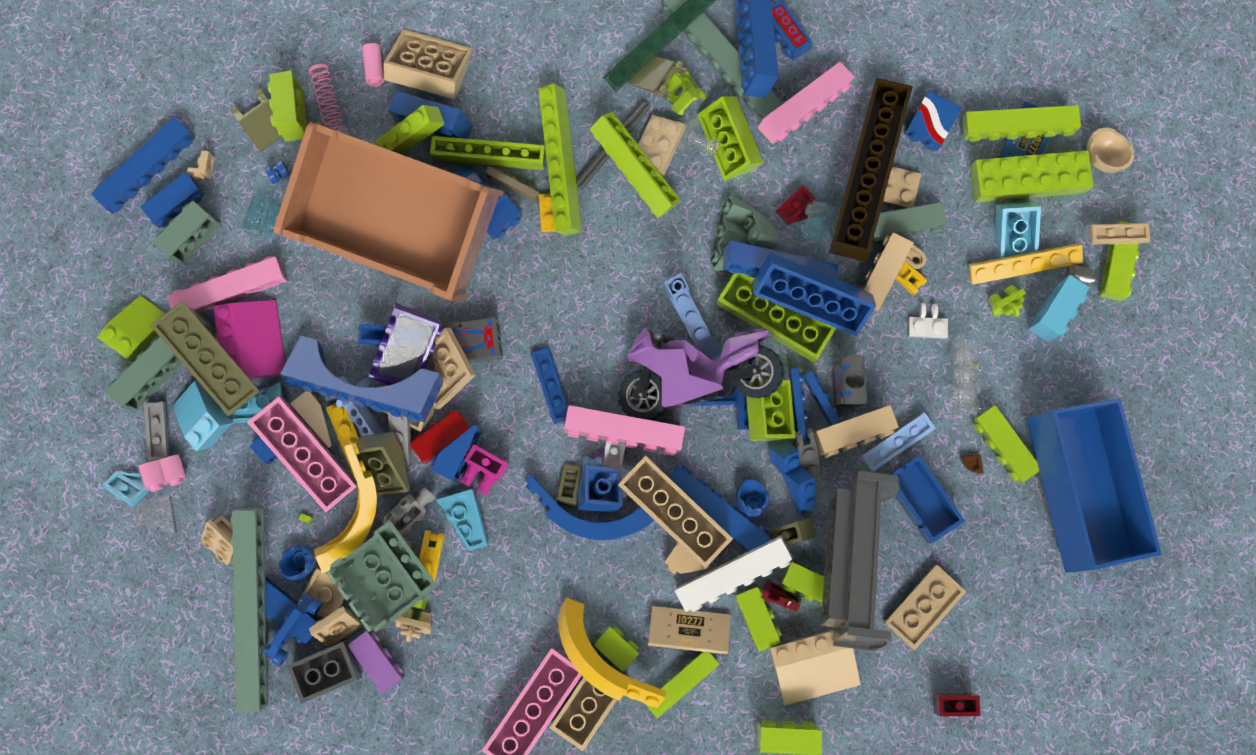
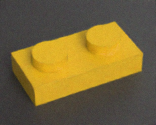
[539,194,555,232]

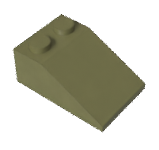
[356,432,410,496]

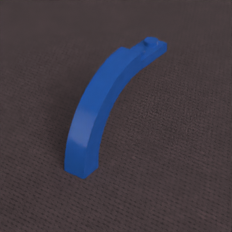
[525,475,654,540]

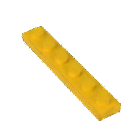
[969,243,1083,284]

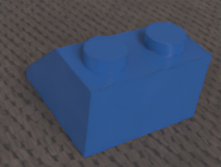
[578,465,622,513]

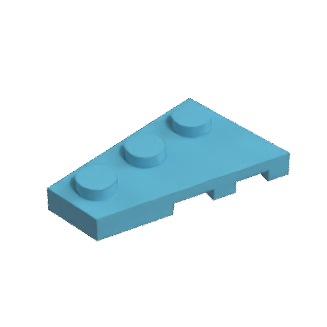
[228,382,283,424]
[436,489,489,551]

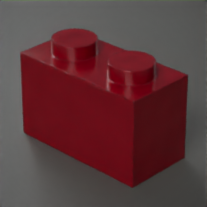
[933,693,981,717]

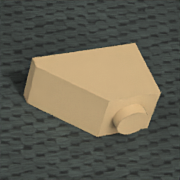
[664,543,710,575]

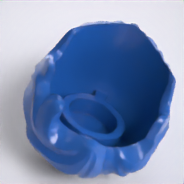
[736,479,770,516]
[279,545,315,580]

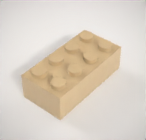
[814,405,899,458]
[550,677,617,751]

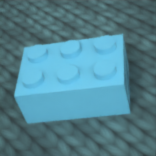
[1028,275,1090,342]

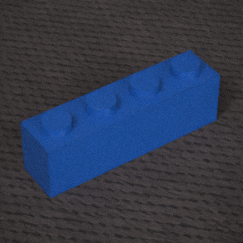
[265,576,319,644]

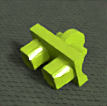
[989,285,1026,318]

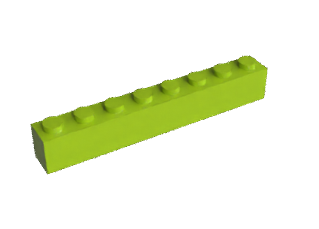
[538,83,582,236]

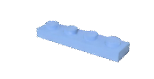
[861,412,936,472]

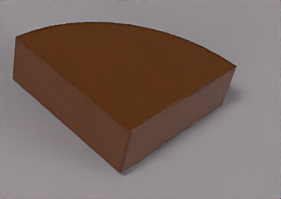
[960,454,984,474]

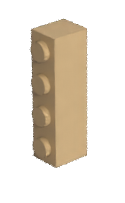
[860,233,914,312]

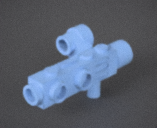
[336,376,383,436]

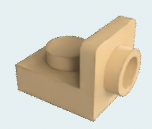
[187,151,215,180]

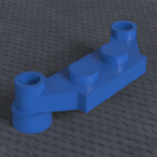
[264,593,324,667]

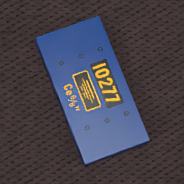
[998,101,1050,158]

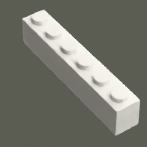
[675,535,793,612]

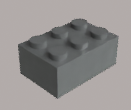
[287,641,363,704]

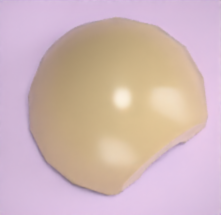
[1087,128,1134,174]

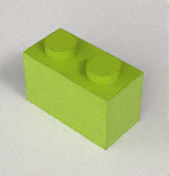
[594,626,639,672]

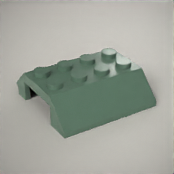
[327,520,437,632]

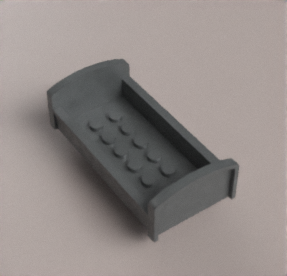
[821,471,900,651]

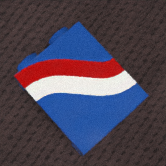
[905,91,962,151]

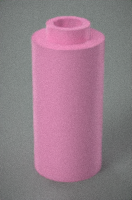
[362,43,384,87]

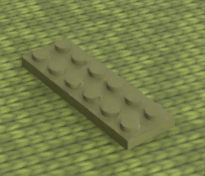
[150,301,260,416]

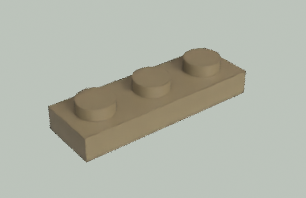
[485,166,539,203]

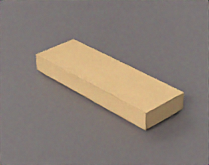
[1089,223,1150,245]

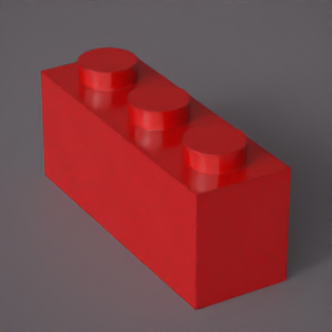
[409,410,470,465]

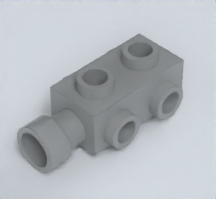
[381,487,436,536]

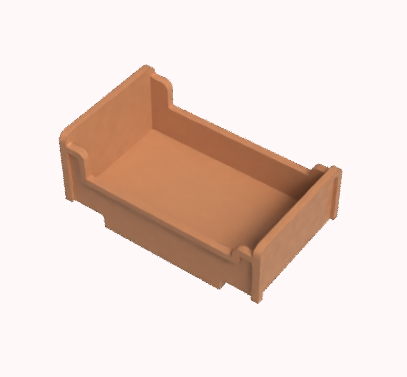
[274,122,504,301]

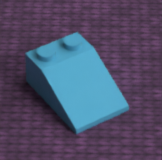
[995,202,1041,259]
[172,380,233,452]

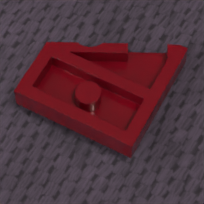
[761,579,802,612]

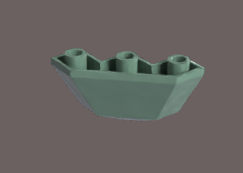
[710,194,781,271]

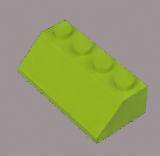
[697,96,764,181]

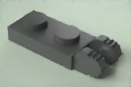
[795,428,822,478]

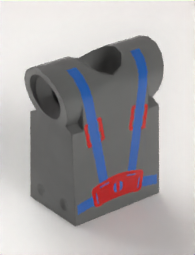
[442,317,503,363]
[832,355,867,407]

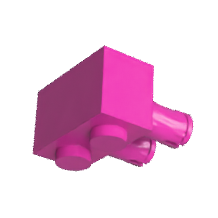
[459,444,510,496]

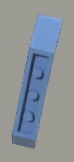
[663,272,721,360]

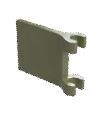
[629,54,688,100]
[230,89,282,152]

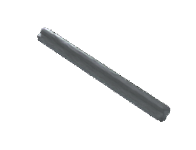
[576,101,650,190]

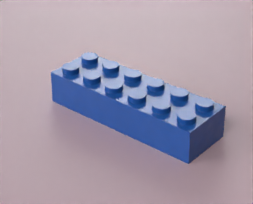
[734,0,779,98]
[752,252,876,336]

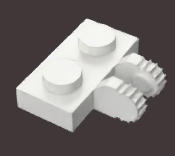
[908,303,948,339]

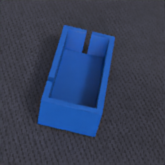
[890,455,965,544]

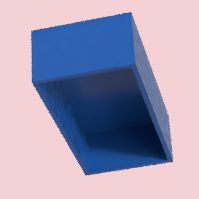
[1026,398,1162,573]

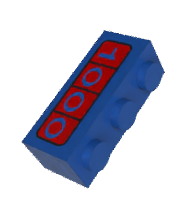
[771,0,813,61]

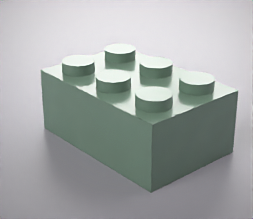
[153,201,221,266]

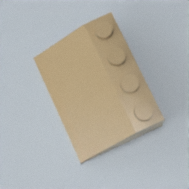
[384,29,473,99]
[768,629,861,706]

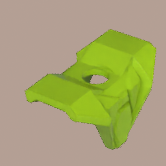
[665,71,707,115]

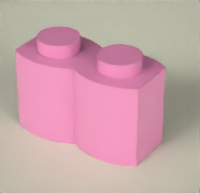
[138,454,186,492]

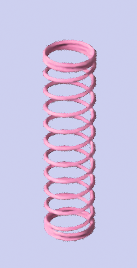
[308,64,347,134]

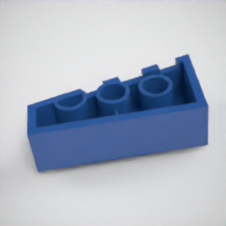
[388,91,473,139]

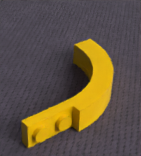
[314,438,377,574]
[558,598,666,708]

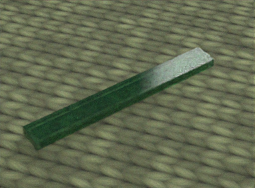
[603,0,716,92]

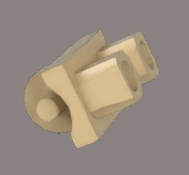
[394,609,432,643]

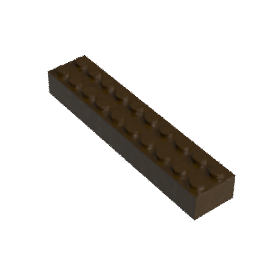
[829,77,913,262]

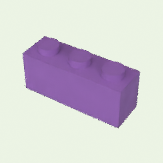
[347,631,405,694]

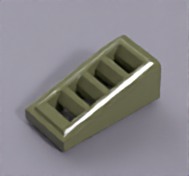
[557,463,582,507]

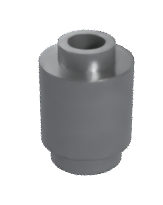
[1064,265,1096,286]

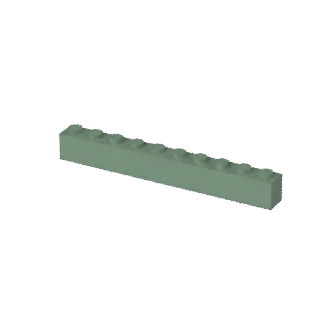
[662,0,793,134]
[230,508,268,712]

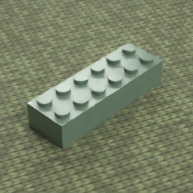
[105,307,217,412]

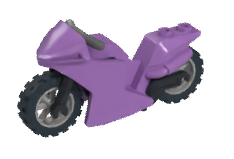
[618,327,785,420]

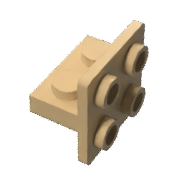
[201,516,233,565]

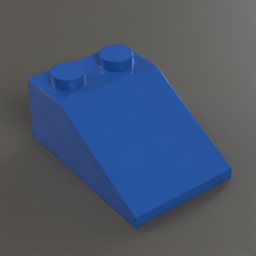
[430,425,482,483]

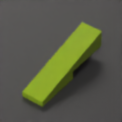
[644,652,720,719]

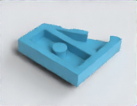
[103,471,150,507]

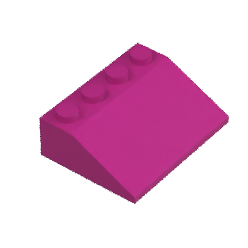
[213,300,286,380]

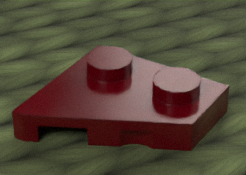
[775,185,827,225]

